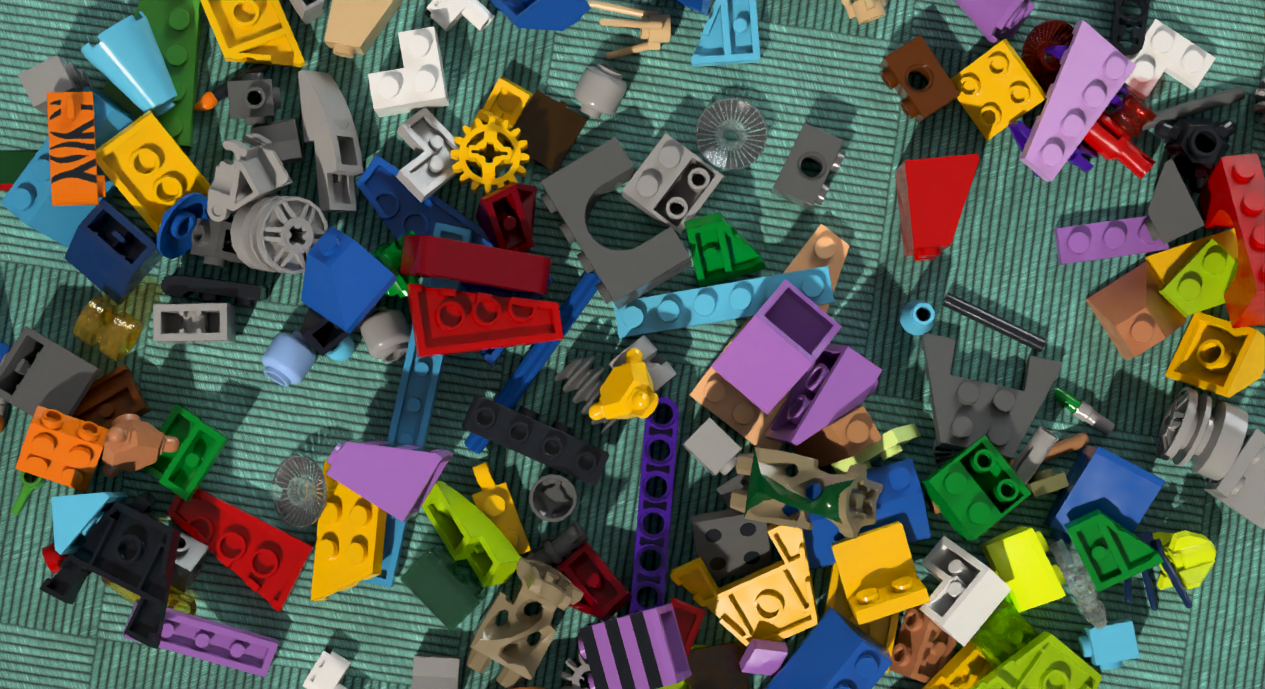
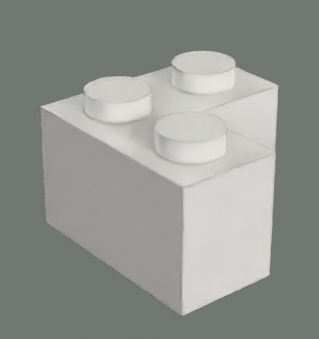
[368,26,450,117]
[920,536,1012,646]

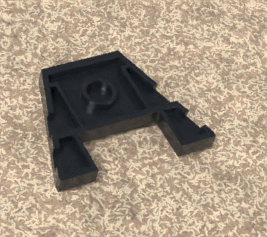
[40,501,181,649]

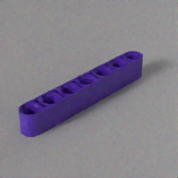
[629,397,679,614]

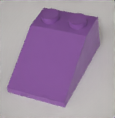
[764,344,882,446]

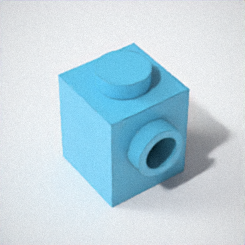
[1078,618,1140,670]

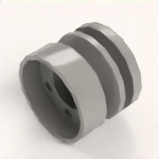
[230,195,328,274]
[1155,387,1249,481]

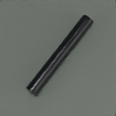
[942,292,1046,352]

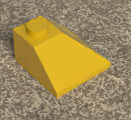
[1165,312,1265,398]

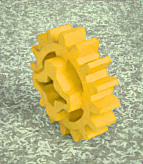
[450,116,530,195]

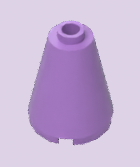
[954,0,1035,46]

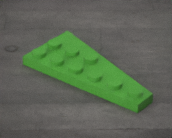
[103,0,203,148]

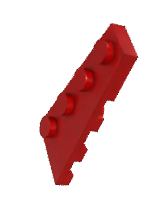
[407,283,564,358]
[166,488,315,613]

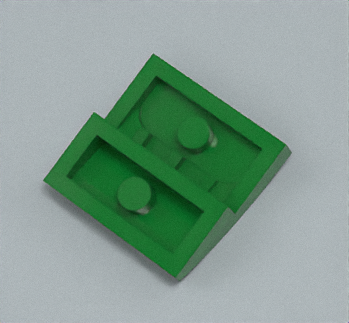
[142,403,229,502]

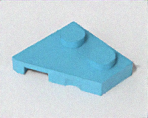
[691,0,761,67]

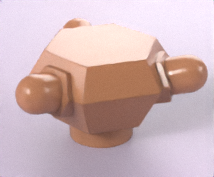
[102,414,180,478]

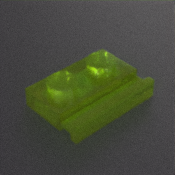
[969,600,1039,668]

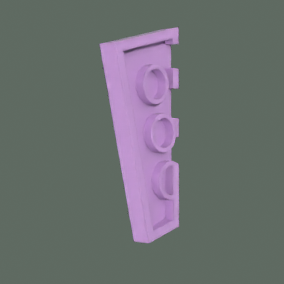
[1019,20,1136,182]

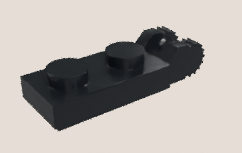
[161,274,269,306]

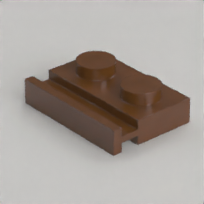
[72,364,150,429]

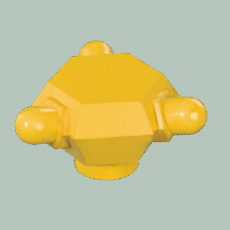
[588,348,659,420]

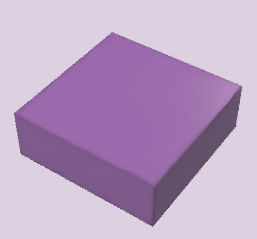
[739,639,788,676]

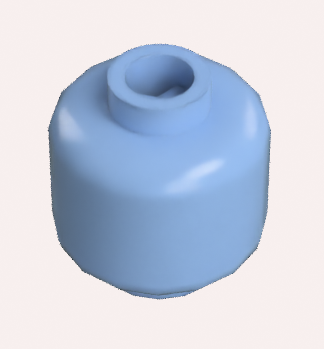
[261,331,316,387]

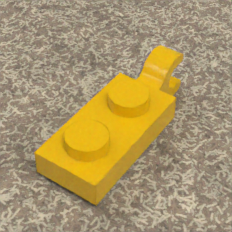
[472,462,532,555]

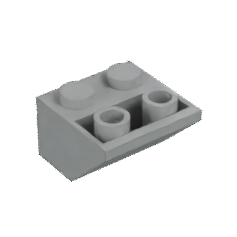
[622,133,724,235]

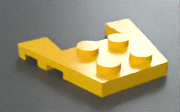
[670,512,819,647]

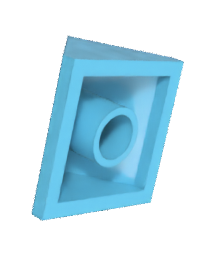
[51,492,128,555]

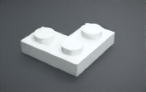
[1122,19,1216,100]

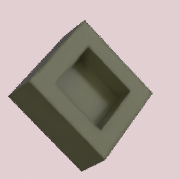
[1025,468,1069,498]

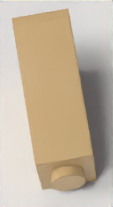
[324,0,404,58]

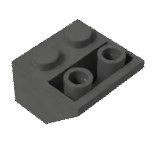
[0,326,101,417]

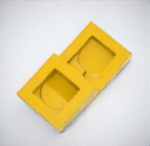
[470,76,533,159]

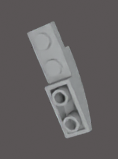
[298,70,364,213]

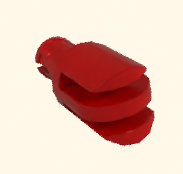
[1083,111,1156,179]

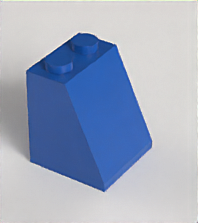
[1043,446,1165,544]

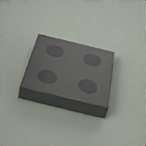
[690,509,772,580]

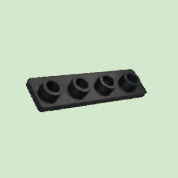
[462,395,609,486]

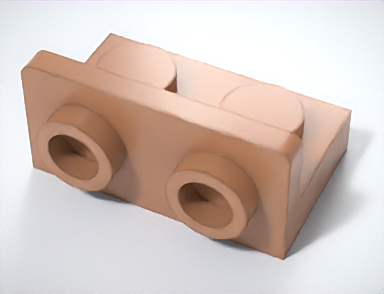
[889,604,957,684]

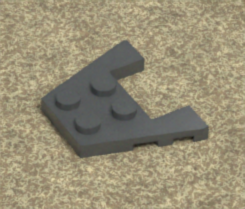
[920,333,1062,462]

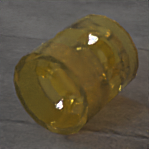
[73,296,143,362]

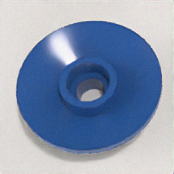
[157,192,210,259]

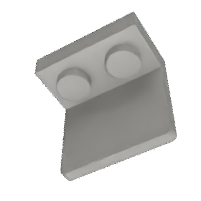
[1203,428,1265,529]

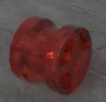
[1110,93,1157,138]

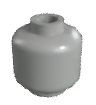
[574,62,627,119]
[360,306,411,362]

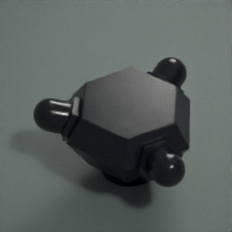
[1154,118,1236,193]

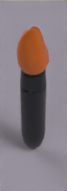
[194,64,271,112]

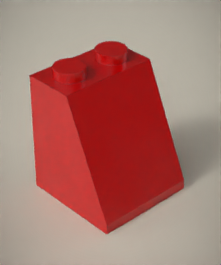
[895,154,979,262]

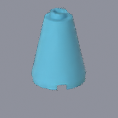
[81,11,178,118]

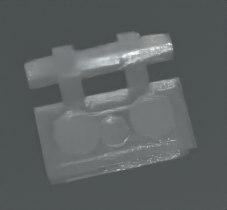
[1049,539,1107,629]

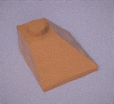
[1085,261,1187,360]

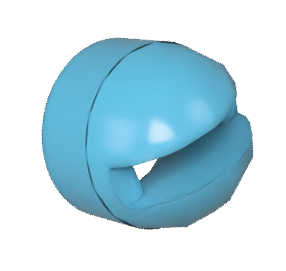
[326,336,355,362]

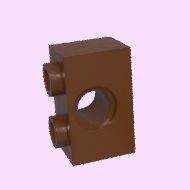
[879,35,960,124]

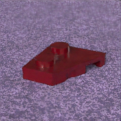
[556,542,633,621]

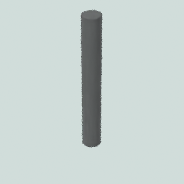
[1137,85,1245,131]

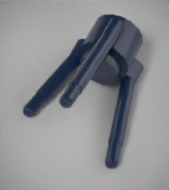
[1124,532,1193,611]

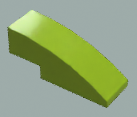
[422,481,521,587]

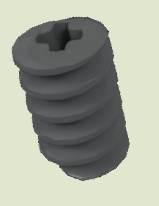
[554,355,619,435]

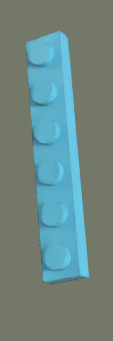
[613,266,835,339]

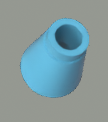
[900,299,936,335]

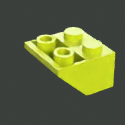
[980,526,1066,613]

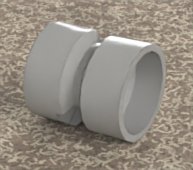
[609,335,677,393]

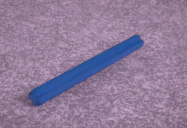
[464,272,600,454]

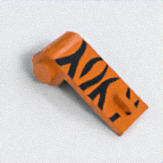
[47,92,106,206]

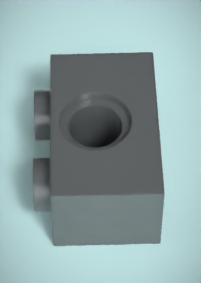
[771,122,846,211]

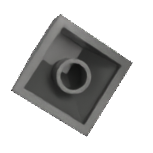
[1144,159,1205,245]

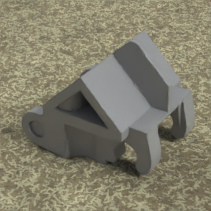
[207,133,293,222]

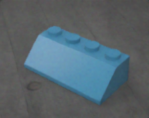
[0,86,137,248]

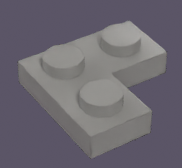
[396,107,470,203]

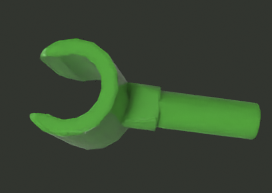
[10,471,46,516]

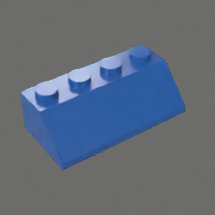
[783,458,931,570]
[764,606,893,689]

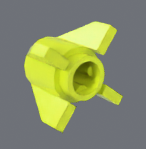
[1152,530,1216,590]

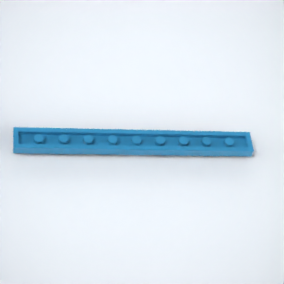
[362,222,473,588]

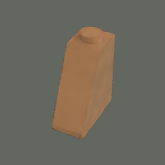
[791,405,882,468]

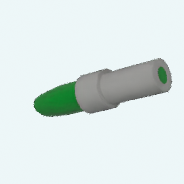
[1054,387,1115,436]

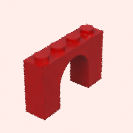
[1198,153,1265,328]

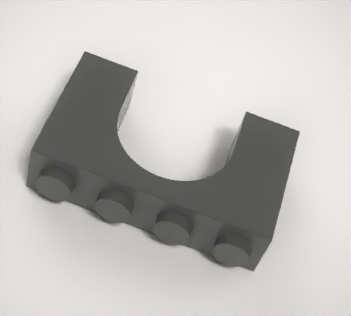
[540,137,692,310]

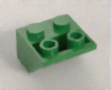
[920,435,1032,542]

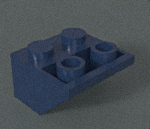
[64,198,163,305]

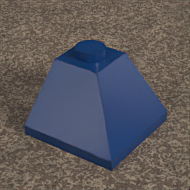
[489,0,591,31]
[301,225,398,335]

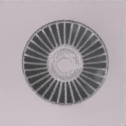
[695,98,768,170]
[272,455,327,528]

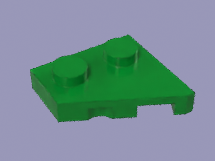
[684,212,766,287]
[1064,509,1164,592]

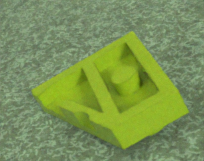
[1158,238,1238,317]

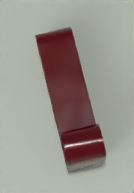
[399,235,552,295]

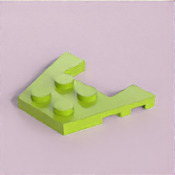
[969,631,1102,689]

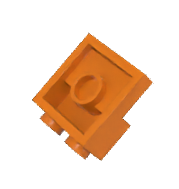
[15,405,109,492]

